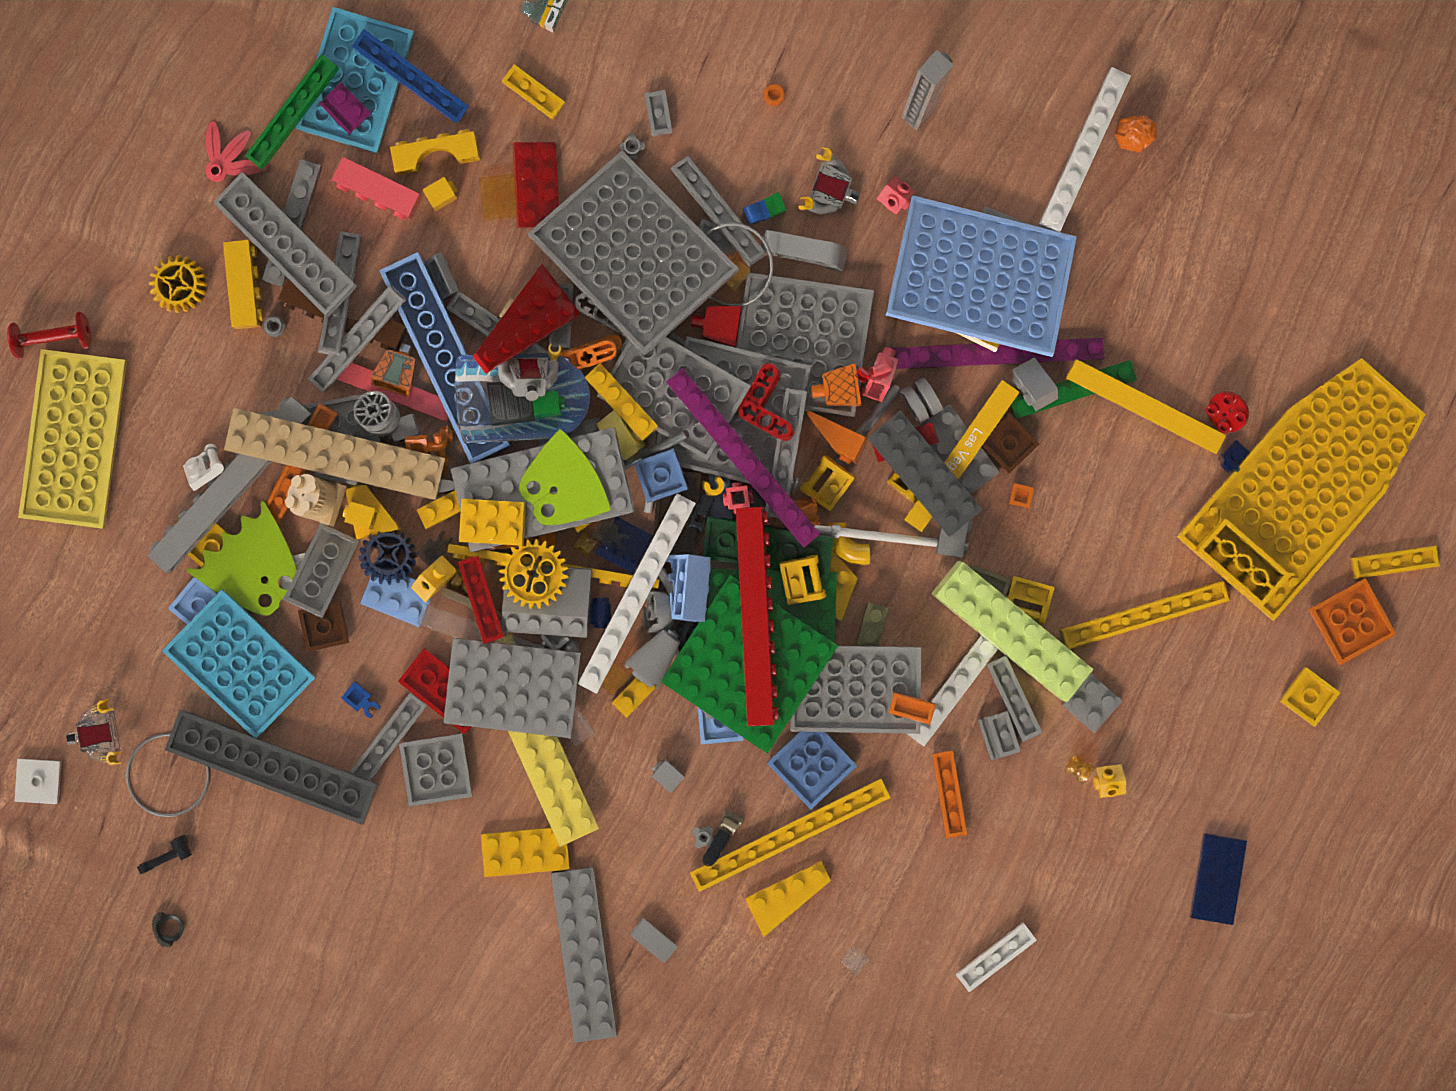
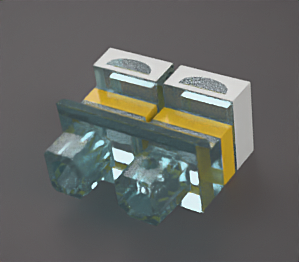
[520,0,567,33]

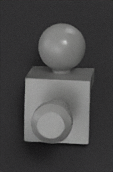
[533,635,580,652]

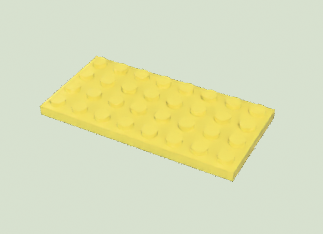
[18,349,127,529]

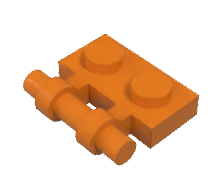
[405,433,449,474]

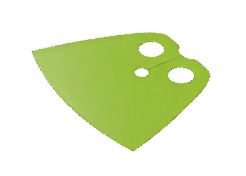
[519,429,611,525]

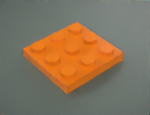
[1308,578,1397,665]

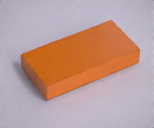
[888,691,936,725]

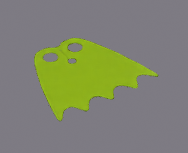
[186,501,297,615]

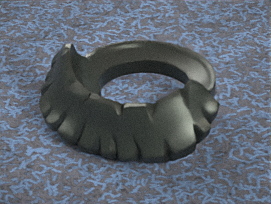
[152,912,184,947]

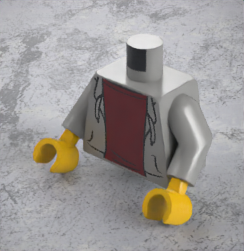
[799,147,860,215]
[498,344,561,401]

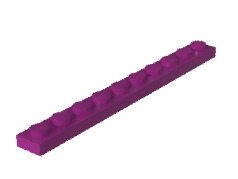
[892,338,1105,369]
[666,368,820,548]

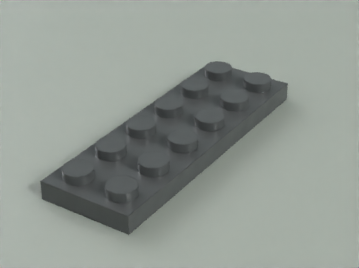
[867,410,983,537]

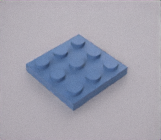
[767,732,857,810]

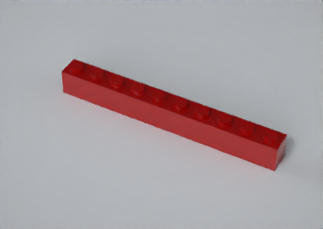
[736,507,779,726]

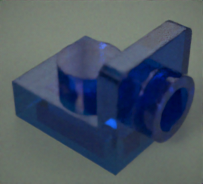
[1218,440,1250,473]

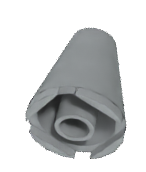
[624,628,680,689]

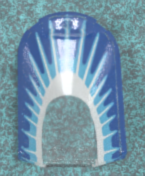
[454,353,590,443]

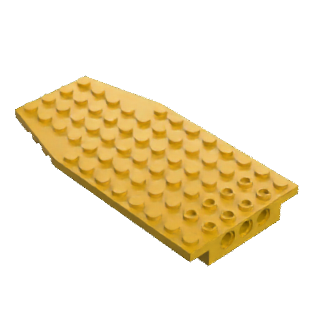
[1176,358,1426,621]

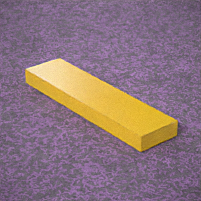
[1351,545,1440,579]

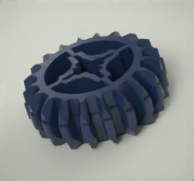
[359,530,417,585]

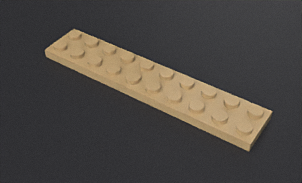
[224,408,446,500]

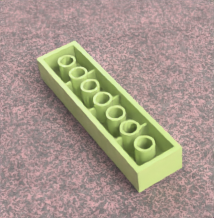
[931,561,1093,703]

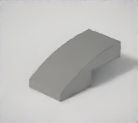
[629,917,678,963]

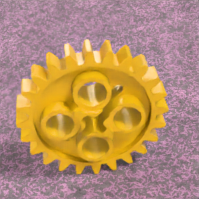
[499,539,570,609]

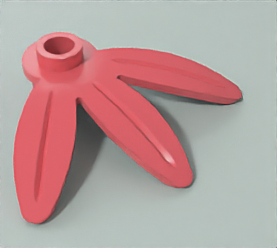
[205,121,269,182]

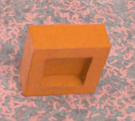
[1008,483,1034,509]

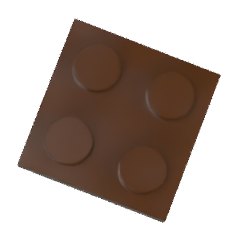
[982,414,1039,474]
[298,601,350,652]

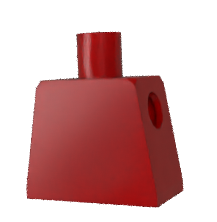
[691,306,741,348]

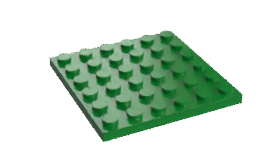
[661,574,839,754]

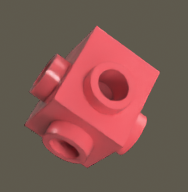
[877,176,915,215]
[723,482,754,514]

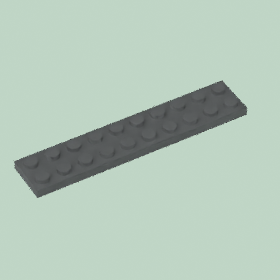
[165,710,379,825]

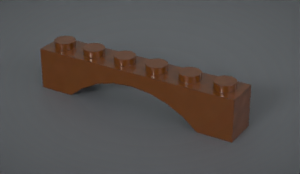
[278,278,407,350]

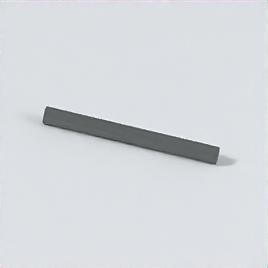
[623,430,690,470]

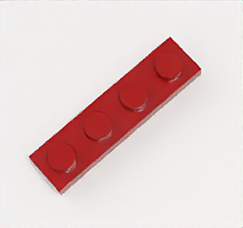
[458,556,504,644]

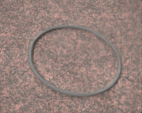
[705,222,773,306]
[126,733,210,817]

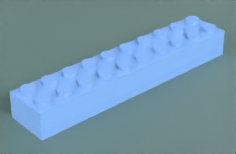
[379,252,512,463]

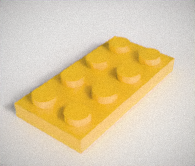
[481,827,570,877]

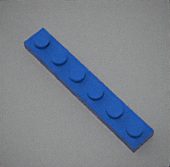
[351,29,469,124]

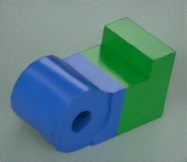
[743,192,786,225]

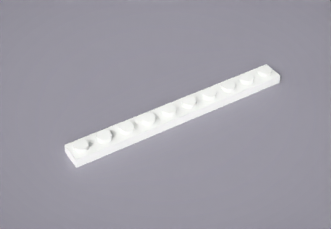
[578,494,696,694]

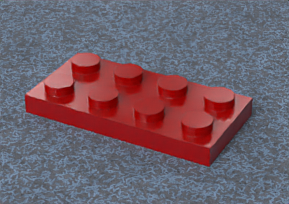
[512,142,559,228]
[398,648,471,734]

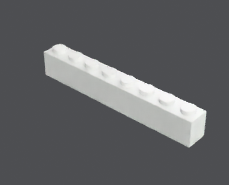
[1038,67,1131,232]

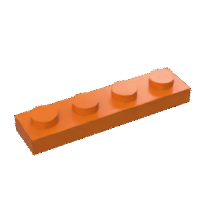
[931,750,967,838]

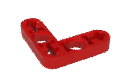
[738,363,795,441]

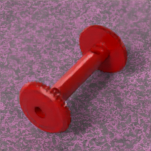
[7,312,91,360]

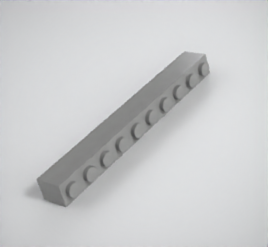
[901,50,954,131]
[147,396,313,573]

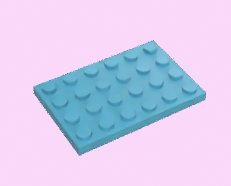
[296,7,415,154]
[162,589,316,738]

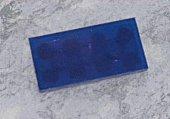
[1190,833,1247,925]

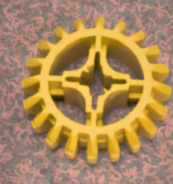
[148,255,208,313]

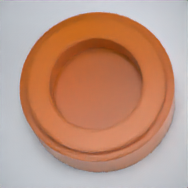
[764,84,785,106]

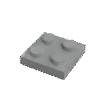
[1061,673,1122,733]

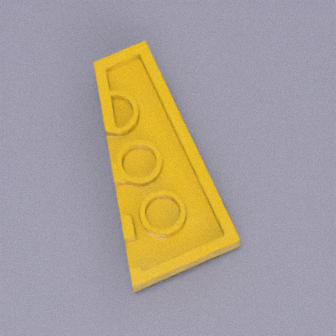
[745,861,831,937]

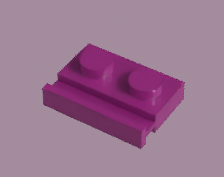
[319,82,371,135]

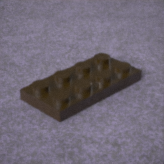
[653,471,702,555]

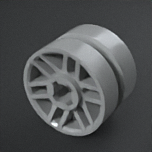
[900,377,943,424]
[354,391,400,437]

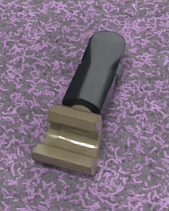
[702,809,744,866]

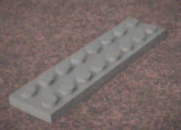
[213,172,357,317]
[551,866,617,1043]

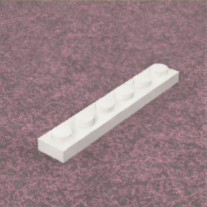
[908,635,998,746]

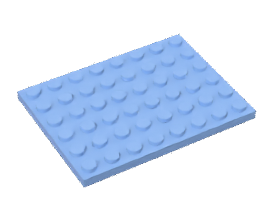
[885,195,1077,357]

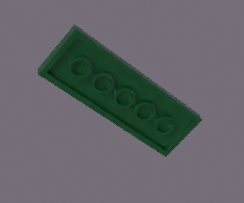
[702,515,835,580]

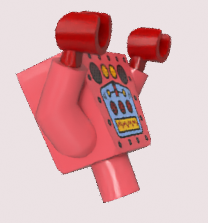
[855,347,899,402]

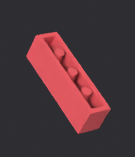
[332,157,422,220]

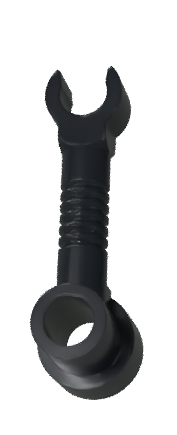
[137,834,192,875]

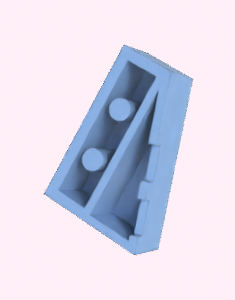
[667,554,711,622]

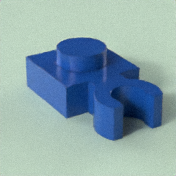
[341,681,381,718]

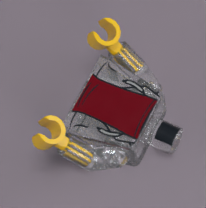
[66,698,121,765]

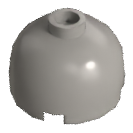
[643,591,675,634]

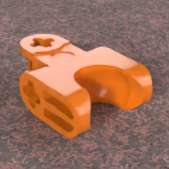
[559,333,623,370]

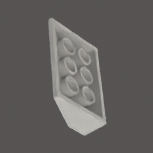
[502,564,592,638]

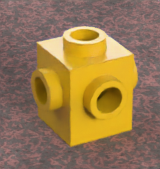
[1093,764,1126,798]

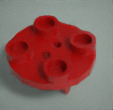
[1206,391,1249,434]

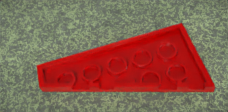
[473,264,581,374]

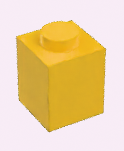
[423,177,458,211]
[343,501,378,530]

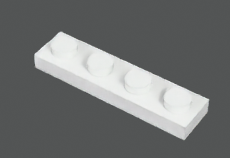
[956,922,1037,992]

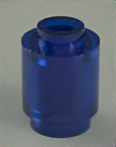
[590,598,611,629]

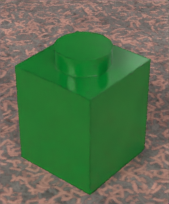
[533,391,565,419]

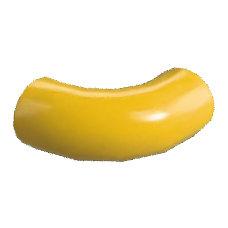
[825,522,870,565]

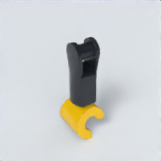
[688,476,724,533]

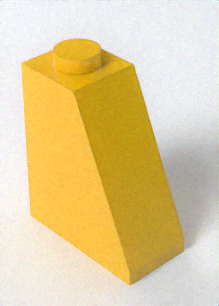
[345,482,401,540]

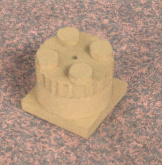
[285,474,347,527]

